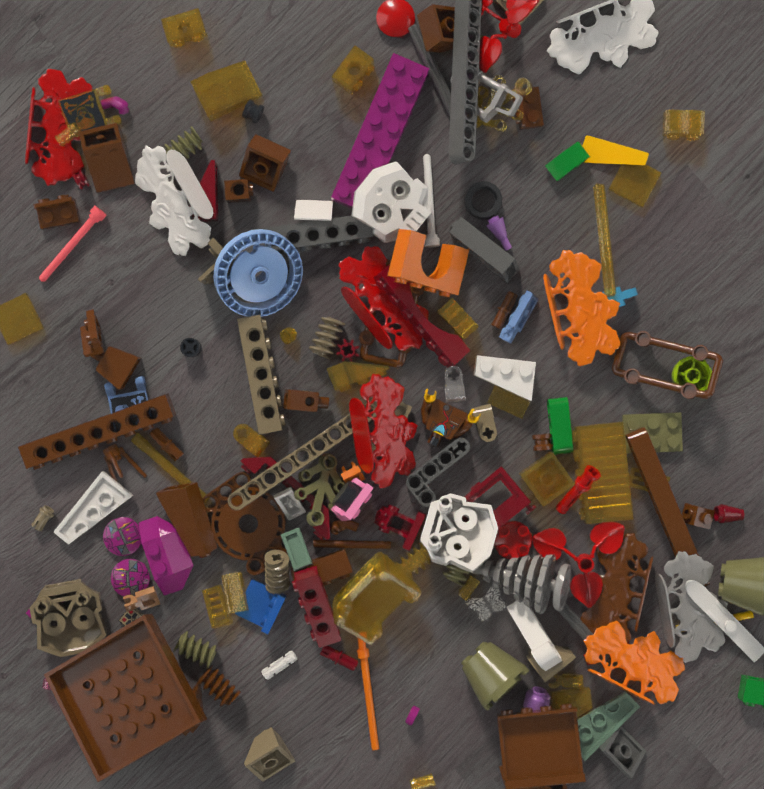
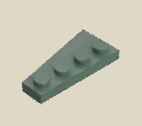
[577,691,640,761]

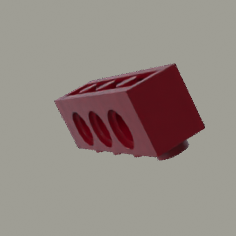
[292,566,342,648]

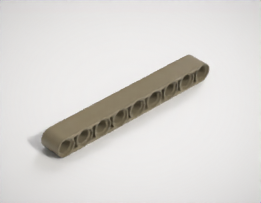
[228,403,376,511]

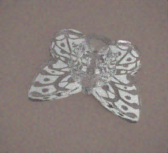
[465,584,506,622]

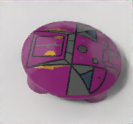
[103,517,141,556]
[111,559,150,596]

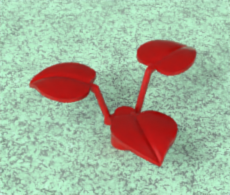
[479,0,540,73]
[532,521,625,608]

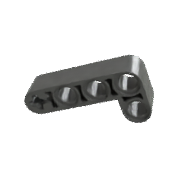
[406,437,470,507]

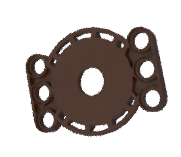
[202,471,288,575]

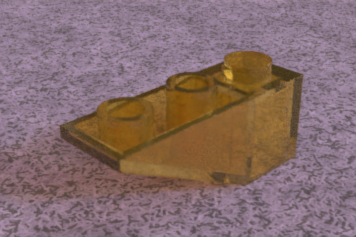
[327,361,390,393]

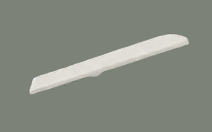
[685,580,764,663]

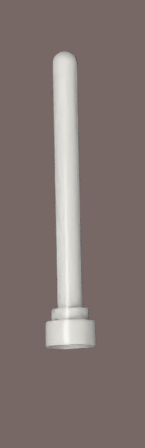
[423,154,440,248]

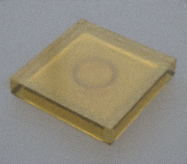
[608,164,661,208]
[0,293,44,345]

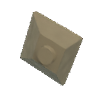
[526,645,576,682]
[244,727,295,782]

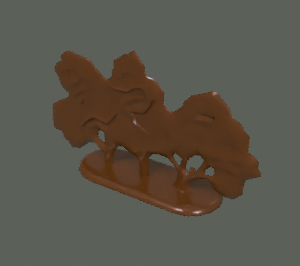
[580,533,654,642]

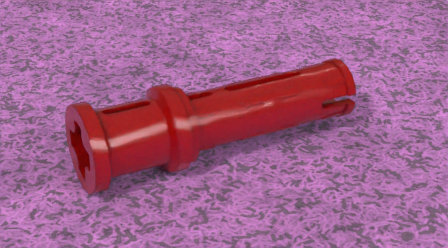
[556,465,601,514]

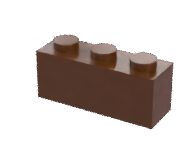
[290,548,353,592]

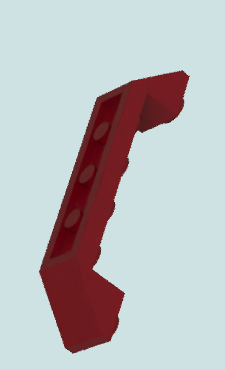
[241,457,330,540]

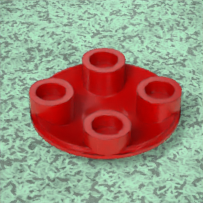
[376,0,415,38]
[494,521,532,559]

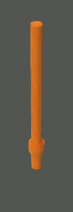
[357,633,379,750]

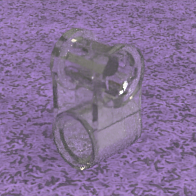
[444,365,466,403]

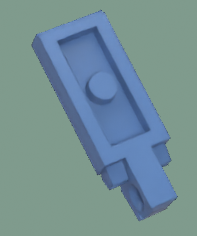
[499,291,538,344]

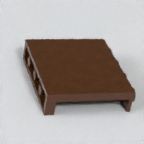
[497,703,586,789]

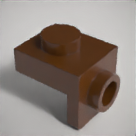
[682,503,715,529]

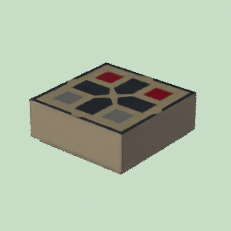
[118,608,144,626]

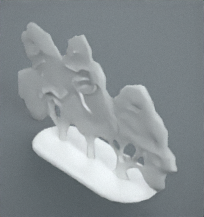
[547,0,658,74]
[135,146,213,256]

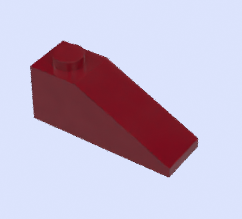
[189,160,218,222]

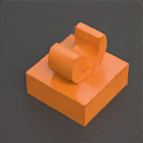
[341,462,365,483]

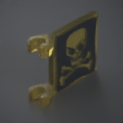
[58,85,122,139]

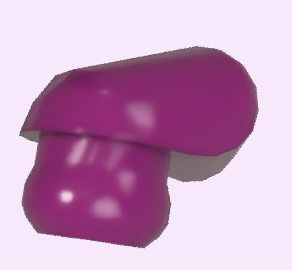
[100,96,129,115]

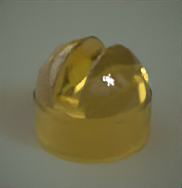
[280,327,297,344]

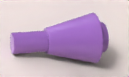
[486,215,512,251]

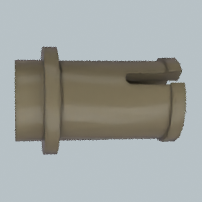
[31,505,54,531]

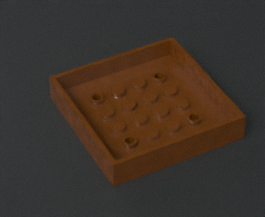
[44,614,207,782]

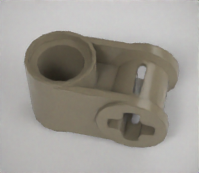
[471,404,497,442]

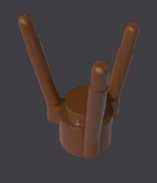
[102,444,147,481]

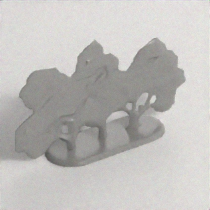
[655,551,728,663]

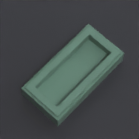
[281,528,313,572]

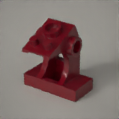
[374,504,426,551]

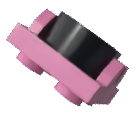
[331,478,373,521]

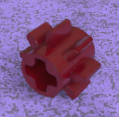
[336,339,360,362]

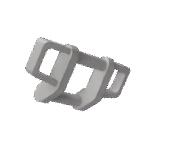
[450,70,523,123]

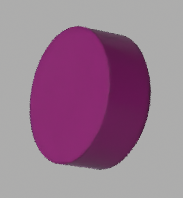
[405,705,420,726]

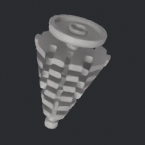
[473,554,571,614]

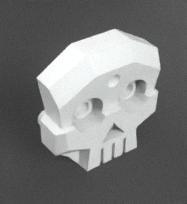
[352,162,432,243]
[420,493,498,573]

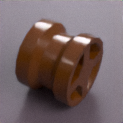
[532,433,553,451]

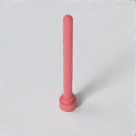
[39,205,107,282]

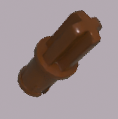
[491,291,518,330]
[150,427,184,462]

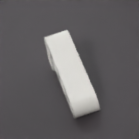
[507,598,562,671]

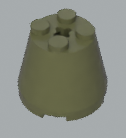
[718,557,764,616]
[461,642,530,711]

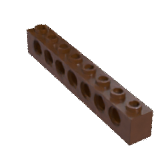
[18,393,176,470]

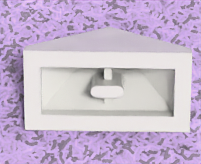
[274,487,306,520]

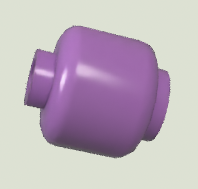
[523,686,551,710]

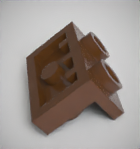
[512,87,544,130]
[33,195,80,230]
[80,309,104,357]

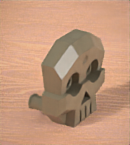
[30,579,107,657]

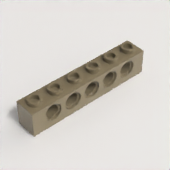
[237,315,286,435]

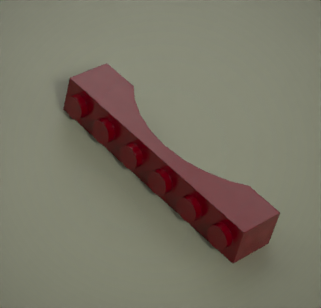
[374,263,471,368]

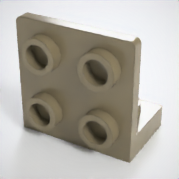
[198,238,233,285]

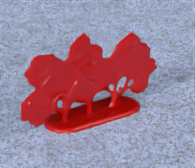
[25,69,95,186]
[339,246,429,351]
[349,374,418,489]

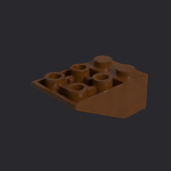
[78,123,135,193]

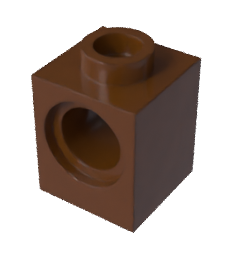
[224,179,254,203]

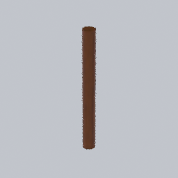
[313,540,391,549]

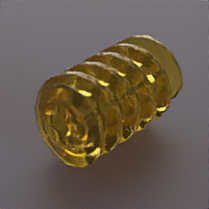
[395,542,432,580]

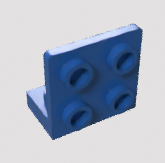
[235,579,287,634]

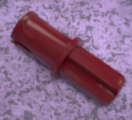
[320,645,358,671]

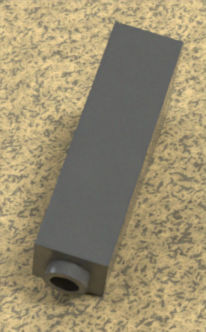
[449,217,520,284]

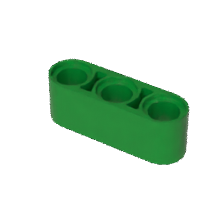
[547,397,573,455]

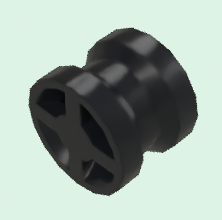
[242,99,265,124]
[180,338,202,357]

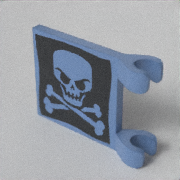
[104,376,154,431]

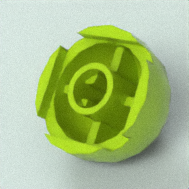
[672,356,712,391]

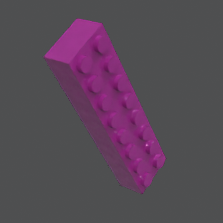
[331,53,429,209]

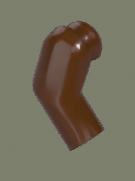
[330,519,359,535]

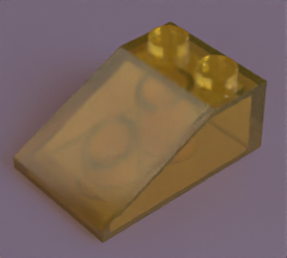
[190,60,263,121]

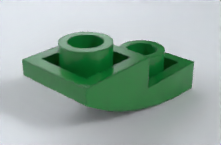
[545,141,590,181]

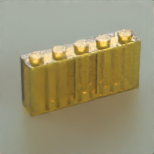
[572,421,633,524]

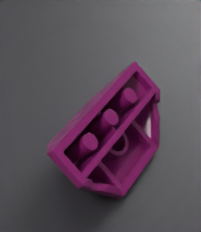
[139,516,194,596]

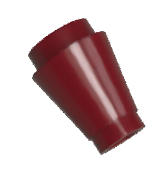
[713,504,744,523]

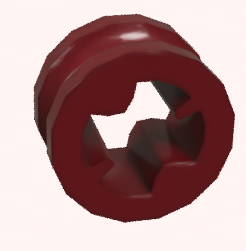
[72,170,90,190]

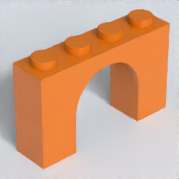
[388,229,469,298]

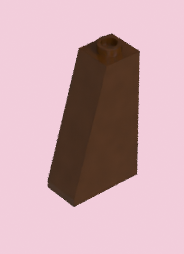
[156,482,217,558]

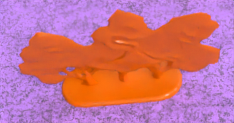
[543,250,620,366]
[584,621,685,705]

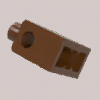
[91,346,142,390]
[283,389,329,412]

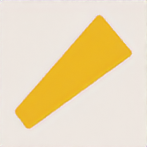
[582,135,649,165]

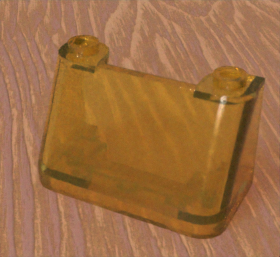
[332,552,421,645]

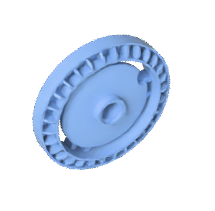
[213,229,303,317]

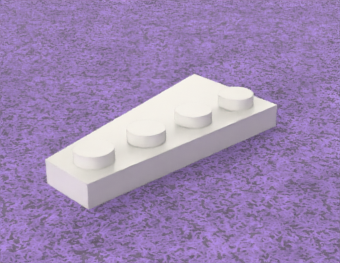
[54,471,133,544]

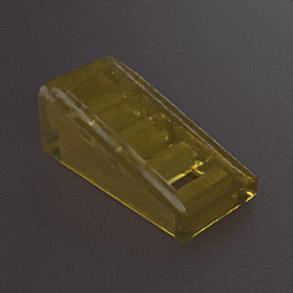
[202,585,233,629]

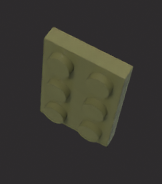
[622,412,683,454]

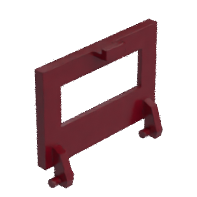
[462,466,537,529]

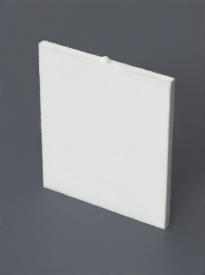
[294,200,333,221]

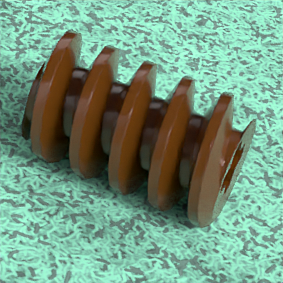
[197,665,241,707]

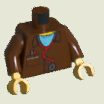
[420,389,481,447]

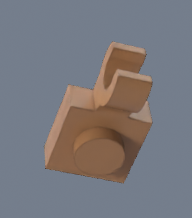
[123,586,160,611]

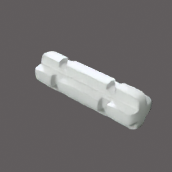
[261,651,297,680]

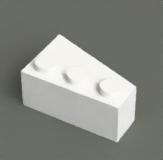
[474,355,536,401]

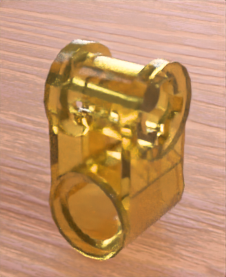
[233,424,271,457]

